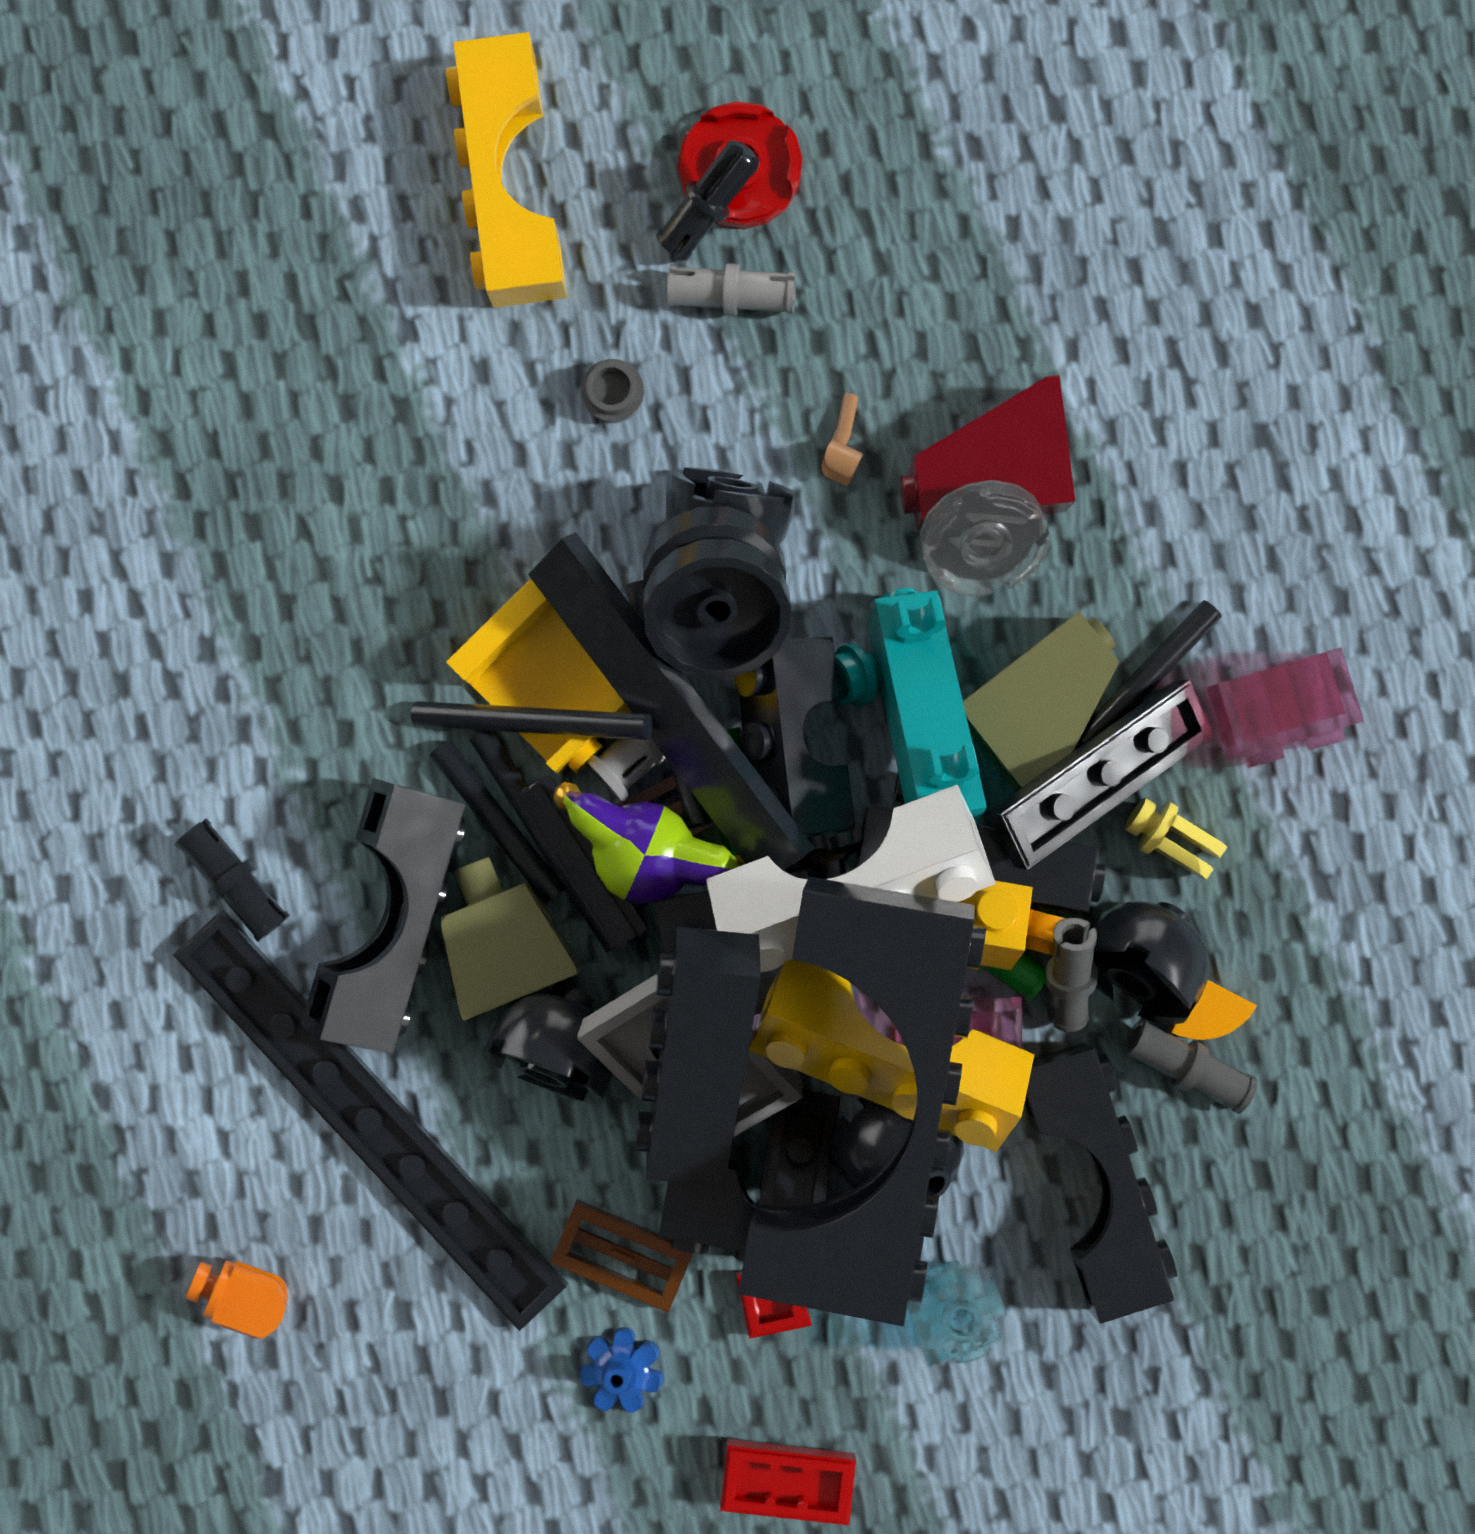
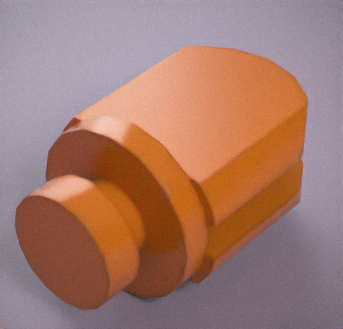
[185,1260,288,1339]

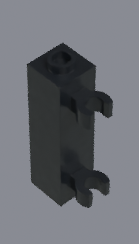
[854,771,1105,914]

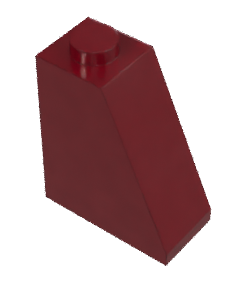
[900,375,1076,529]

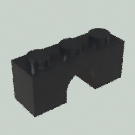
[734,637,856,835]

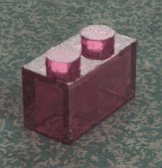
[1203,647,1364,768]

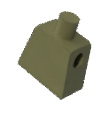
[440,857,583,1021]

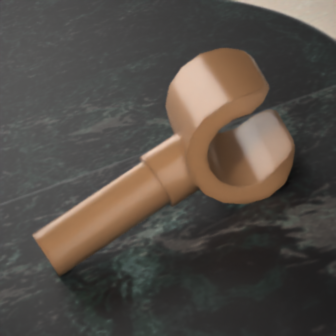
[821,393,863,486]

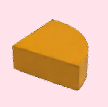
[1167,980,1257,1040]

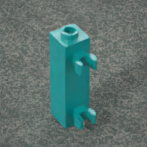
[867,588,987,826]

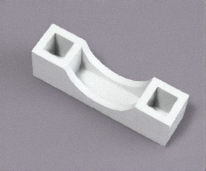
[706,785,996,972]

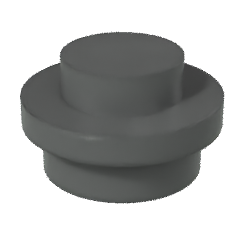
[581,359,644,423]

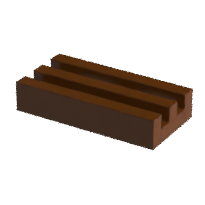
[550,1199,693,1313]

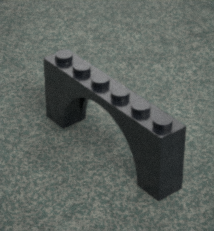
[738,877,986,1327]

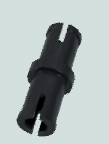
[174,818,290,942]

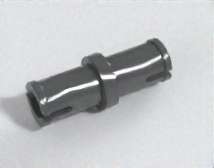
[1045,918,1098,1032]
[1123,1018,1257,1114]

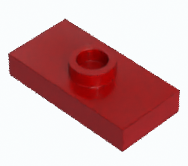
[720,1439,856,1526]

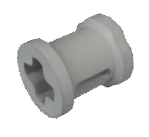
[585,738,669,803]

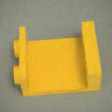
[446,579,632,774]

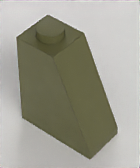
[963,611,1119,792]

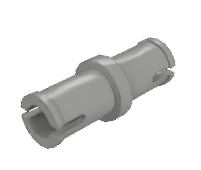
[667,263,796,316]

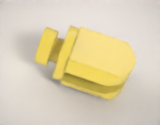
[1124,797,1227,880]

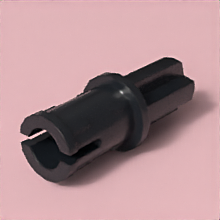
[656,140,759,261]

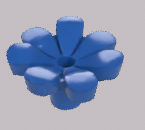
[580,1327,664,1412]

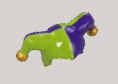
[553,782,745,905]

